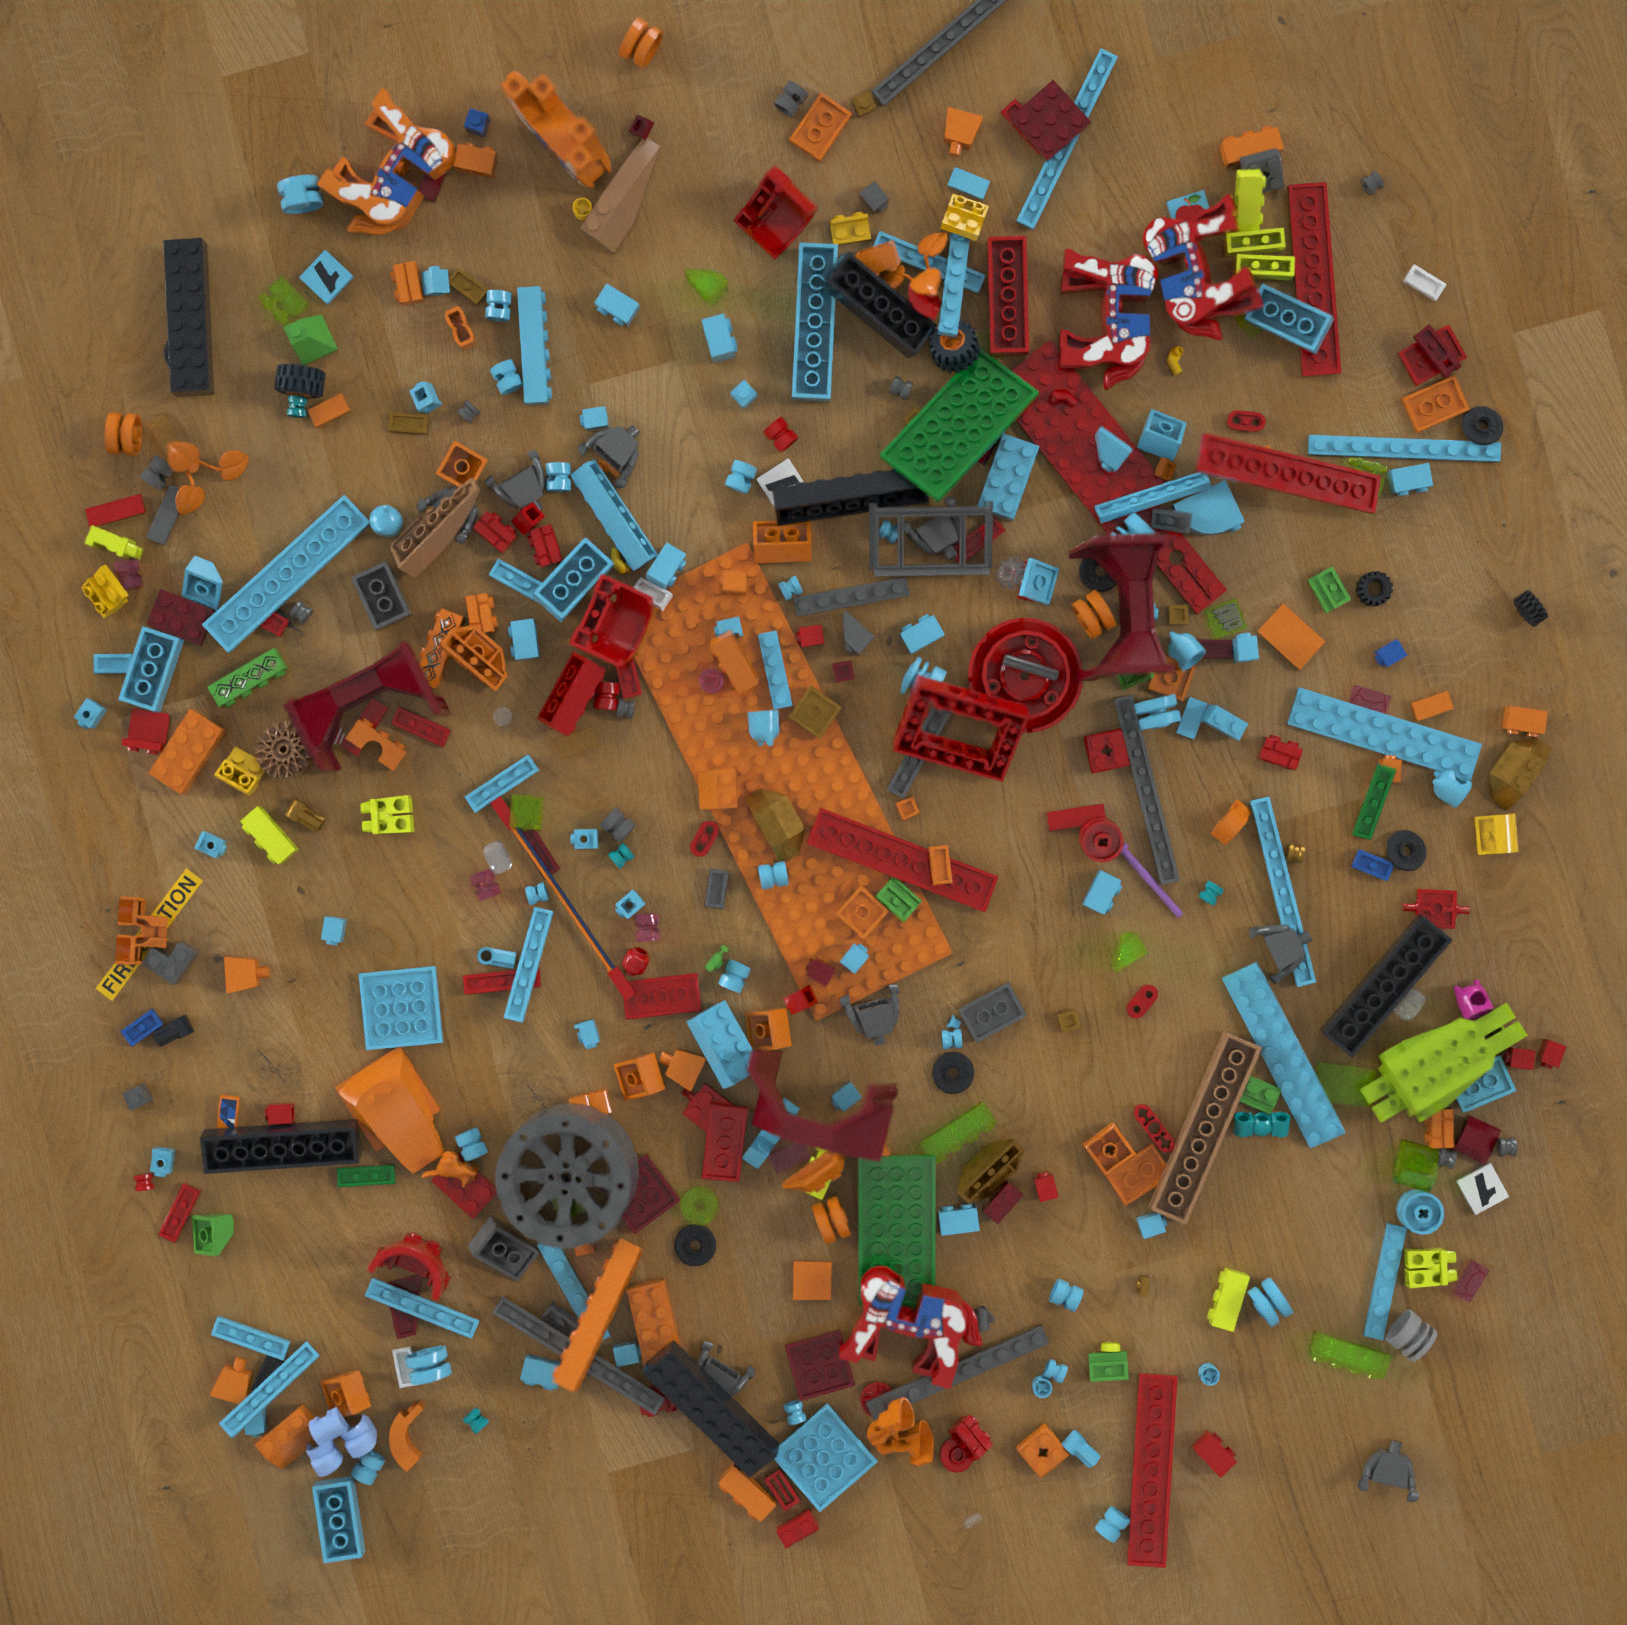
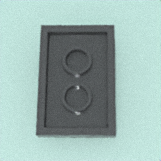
[958,982,1027,1043]

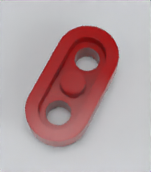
[1226,410,1266,432]
[690,821,719,857]
[1126,984,1158,1019]

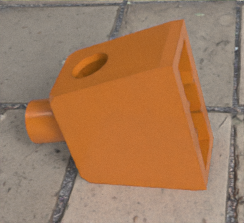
[944,107,983,157]
[224,956,271,993]
[658,1048,706,1092]
[210,1357,253,1404]

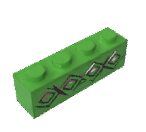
[207,648,289,709]

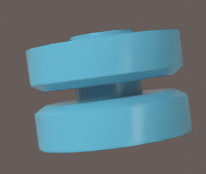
[277,175,324,214]
[1134,694,1182,731]
[1396,1189,1444,1235]
[1247,1277,1294,1328]
[404,1345,452,1385]

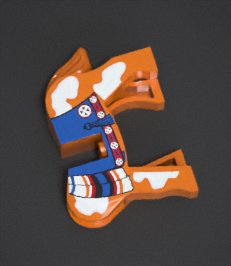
[500,71,611,188]
[317,88,456,235]

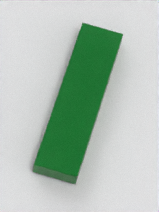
[1352,763,1396,840]

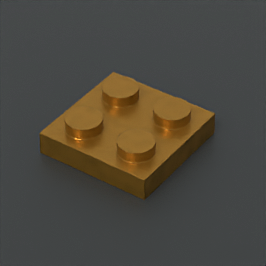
[789,685,842,739]

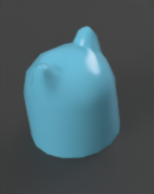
[369,505,403,538]
[1167,631,1206,671]
[747,710,780,746]
[1432,770,1472,808]

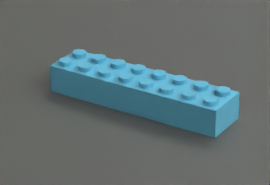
[792,242,838,402]

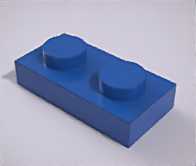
[1351,849,1394,881]
[121,1008,164,1047]

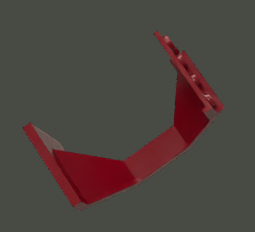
[1068,533,1174,682]
[283,641,451,772]
[747,1050,898,1162]

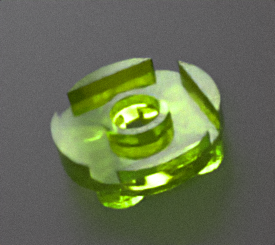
[681,1186,719,1225]

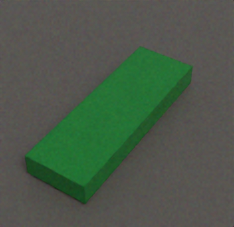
[336,1164,396,1187]

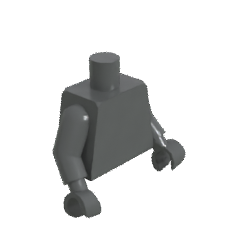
[578,425,640,488]
[485,450,546,510]
[417,486,479,544]
[904,496,960,561]
[1248,924,1312,984]
[840,984,900,1045]
[697,1341,755,1397]
[1357,1440,1419,1502]

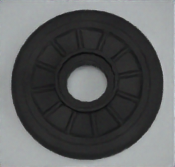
[1462,406,1504,445]
[1079,559,1117,592]
[1387,830,1426,871]
[932,1052,974,1094]
[674,1224,716,1266]

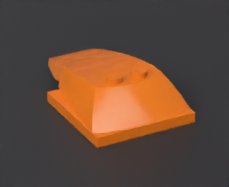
[335,1047,445,1174]

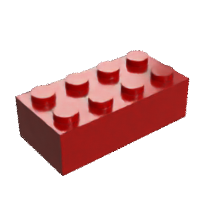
[536,652,606,737]

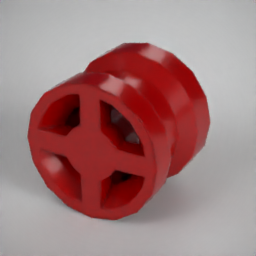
[133,1173,155,1192]

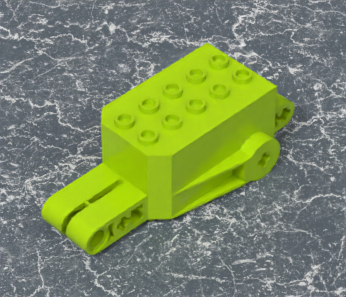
[1360,1003,1528,1123]

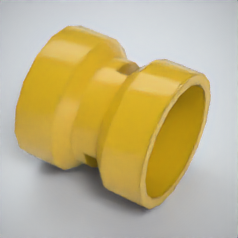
[573,198,593,221]

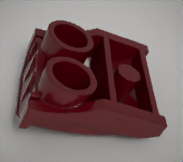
[1452,1114,1501,1164]

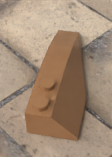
[580,138,661,254]
[389,478,480,578]

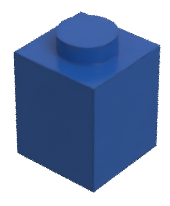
[464,108,491,138]
[1374,639,1407,668]

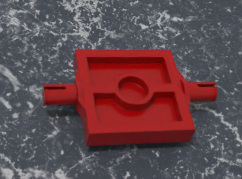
[1403,889,1470,929]
[681,1083,736,1132]

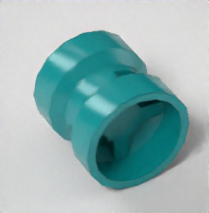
[287,396,307,418]
[608,842,635,869]
[1198,880,1224,906]
[462,1407,489,1434]

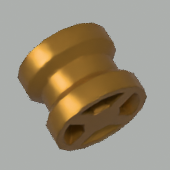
[1285,843,1305,864]

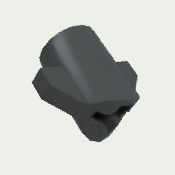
[974,1306,995,1332]

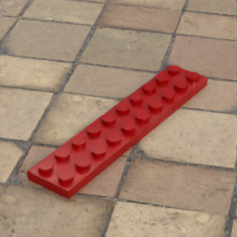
[1287,182,1342,377]
[1196,433,1381,514]
[806,808,998,913]
[1127,1373,1178,1568]

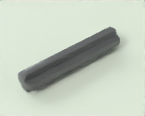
[1003,655,1059,681]

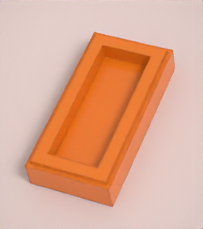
[307,393,351,428]
[1410,691,1454,721]
[928,845,953,885]

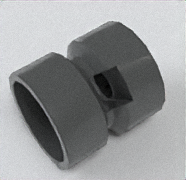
[773,81,809,118]
[140,455,175,491]
[600,807,636,843]

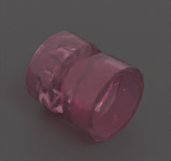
[113,559,143,590]
[699,668,724,694]
[469,868,502,902]
[634,913,661,942]

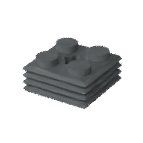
[1240,148,1284,193]

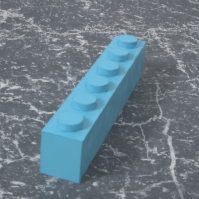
[517,286,552,406]
[570,460,658,572]

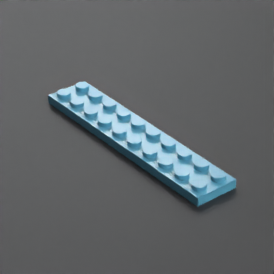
[202,495,370,653]
[1287,688,1482,781]
[1222,962,1346,1148]

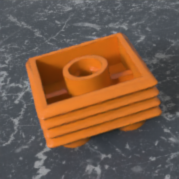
[1083,1123,1136,1176]
[1016,1423,1069,1478]

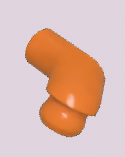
[597,460,621,479]

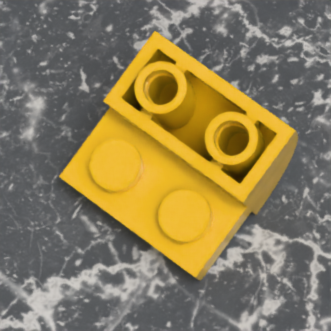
[940,194,989,241]
[81,564,128,618]
[214,746,265,796]
[1475,813,1519,855]

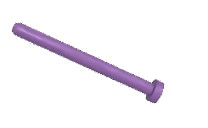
[1119,843,1183,917]

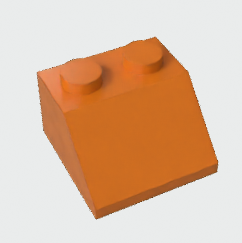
[436,440,488,487]
[698,769,738,810]
[744,1008,792,1050]
[613,1052,665,1101]
[320,1370,371,1416]

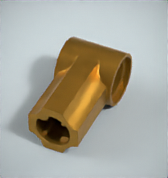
[285,798,326,833]

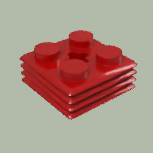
[1084,728,1130,774]

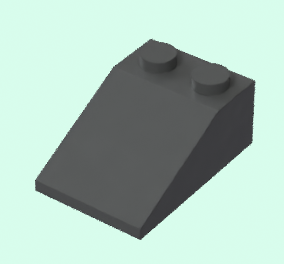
[468,1216,540,1282]

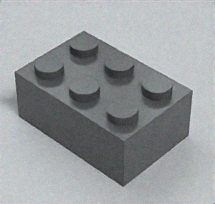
[351,561,413,631]

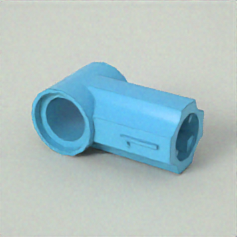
[477,947,517,969]
[1061,1429,1101,1469]

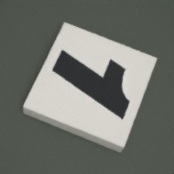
[756,458,804,506]
[1456,1162,1509,1215]

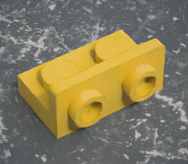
[830,212,871,246]

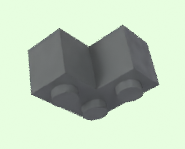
[142,941,200,985]

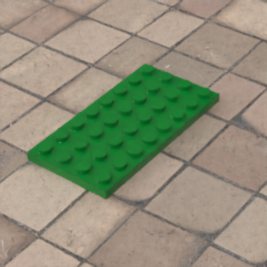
[879,348,1039,503]
[858,1155,936,1306]

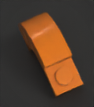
[389,1400,426,1472]

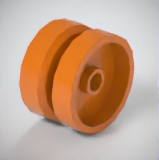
[619,17,664,69]
[104,412,143,456]
[1071,590,1116,640]
[811,1195,852,1245]

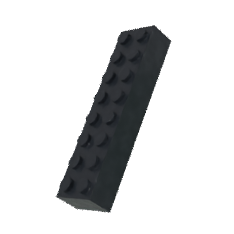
[163,238,214,397]
[772,469,929,526]
[1320,913,1453,1058]
[200,1119,362,1174]
[643,1340,780,1478]

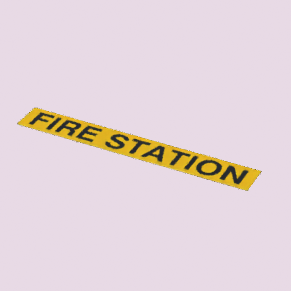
[95,868,203,1001]

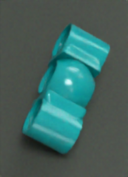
[1233,1112,1290,1137]

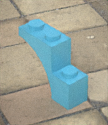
[742,1098,800,1169]

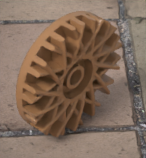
[254,721,312,779]

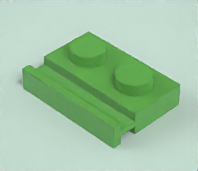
[1307,566,1351,614]
[875,877,922,922]
[705,944,729,972]
[1240,1076,1281,1114]
[1088,1350,1129,1382]

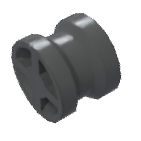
[1360,171,1384,196]
[457,400,481,424]
[289,600,313,625]
[617,699,635,719]
[1497,1137,1517,1157]
[1436,1148,1457,1169]

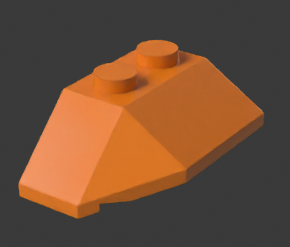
[439,625,508,692]
[782,1151,845,1193]

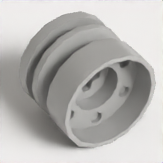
[1385,1309,1437,1362]

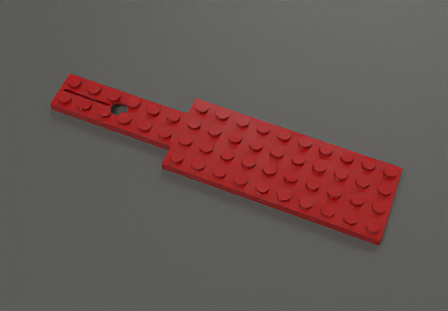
[1011,340,1227,615]

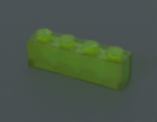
[919,1101,997,1164]
[1308,1330,1391,1380]

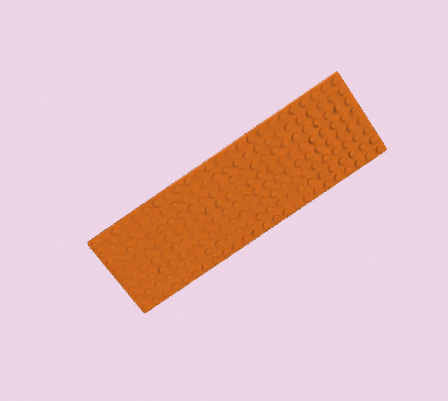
[634,543,952,1020]

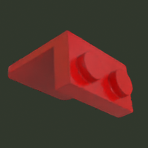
[121,709,170,755]

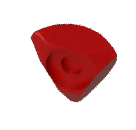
[908,283,942,328]

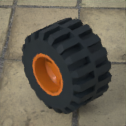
[929,320,980,373]
[274,364,326,399]

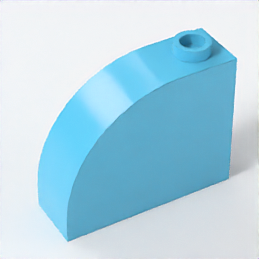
[1171,480,1245,535]

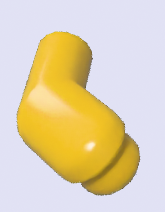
[1167,346,1183,376]
[611,548,631,574]

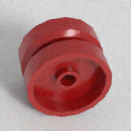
[1078,816,1124,863]

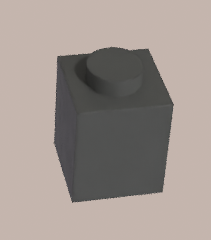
[859,181,889,215]
[122,1083,153,1111]

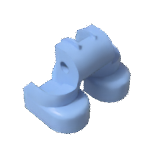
[306,1407,377,1477]

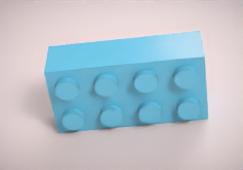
[1245,283,1334,355]
[977,434,1039,521]
[533,537,614,623]
[118,626,184,712]
[686,1000,753,1089]
[312,1476,366,1563]

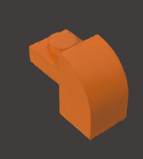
[1210,799,1252,845]

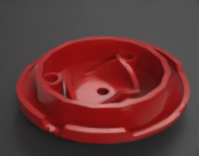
[968,618,1083,733]

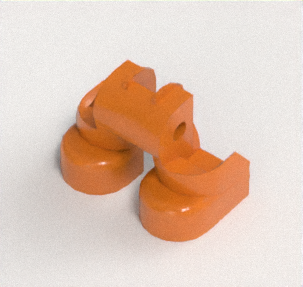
[115,896,170,965]
[867,1397,934,1467]

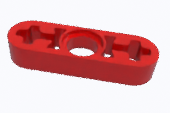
[1133,1104,1175,1152]

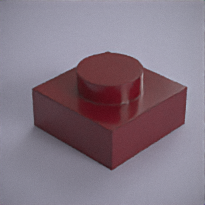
[628,114,654,140]
[832,660,855,683]

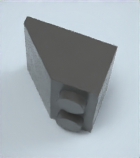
[843,611,874,656]

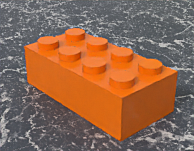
[148,709,227,795]
[626,1278,681,1365]

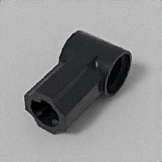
[153,1014,195,1047]

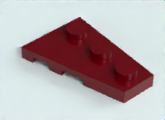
[386,1274,422,1340]

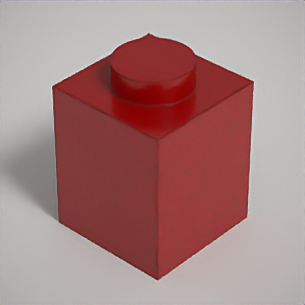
[511,502,545,536]
[796,625,825,648]
[783,985,818,1015]
[1536,1038,1567,1069]
[1504,1047,1536,1070]
[265,1102,295,1125]
[1033,1171,1059,1202]

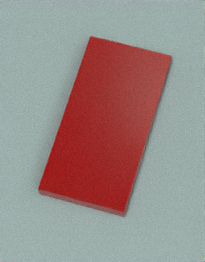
[623,973,702,1020]
[701,1104,748,1182]

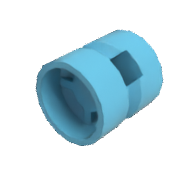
[485,290,512,322]
[490,359,523,395]
[724,460,757,494]
[546,462,571,492]
[758,861,789,890]
[718,959,751,993]
[455,1127,488,1162]
[1049,1278,1084,1312]
[351,1450,386,1485]
[1095,1506,1130,1543]

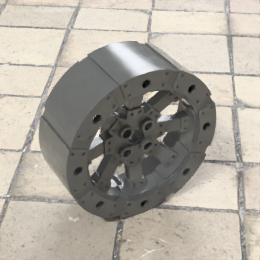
[495,1103,639,1248]

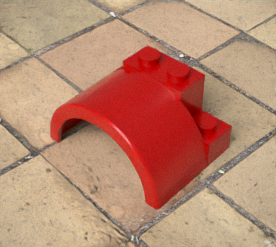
[733,166,818,260]
[569,573,654,667]
[366,1232,452,1301]

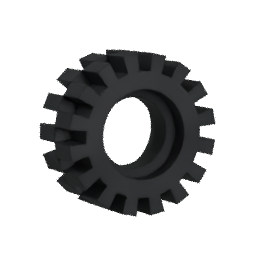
[1356,571,1393,607]
[1513,590,1548,627]

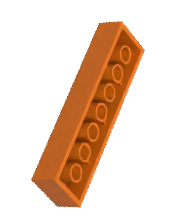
[552,1238,644,1392]

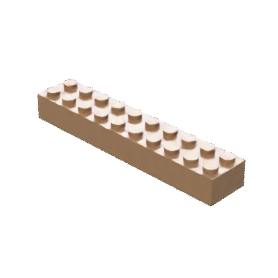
[1148,1031,1262,1225]

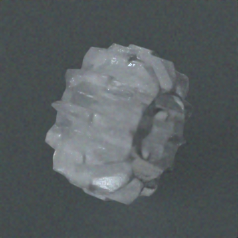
[994,557,1026,590]
[484,841,512,874]
[1394,988,1426,1021]

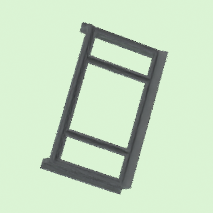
[869,501,993,576]

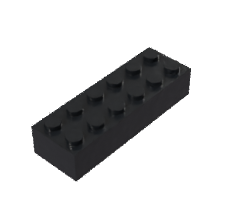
[820,251,937,358]

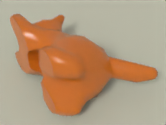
[422,1151,479,1188]

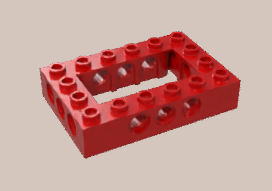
[892,675,1029,782]

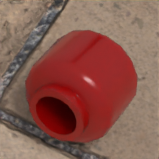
[622,947,650,976]

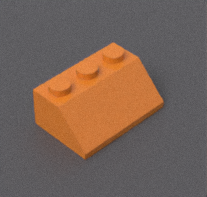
[753,520,812,564]
[254,1403,316,1470]

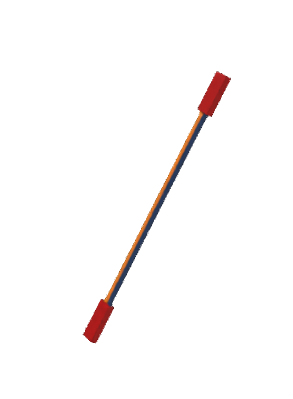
[490,796,637,1001]

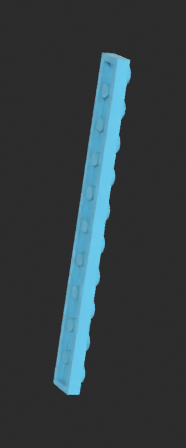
[1016,48,1118,230]
[1308,435,1501,462]
[1250,796,1316,987]

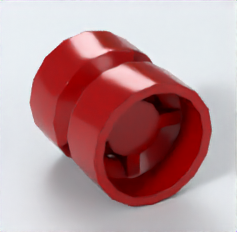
[763,417,799,453]
[593,682,620,711]

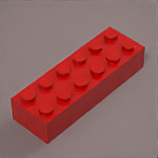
[986,236,1029,356]

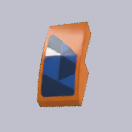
[217,1095,240,1129]

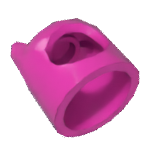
[1454,979,1494,1021]

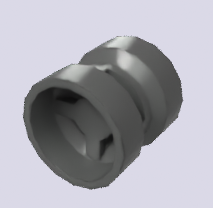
[889,376,913,401]

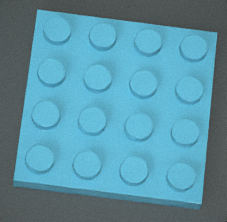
[359,966,444,1050]
[774,1402,878,1512]

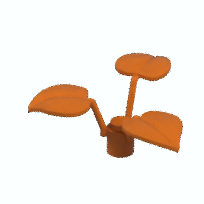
[879,232,948,295]
[167,442,249,515]

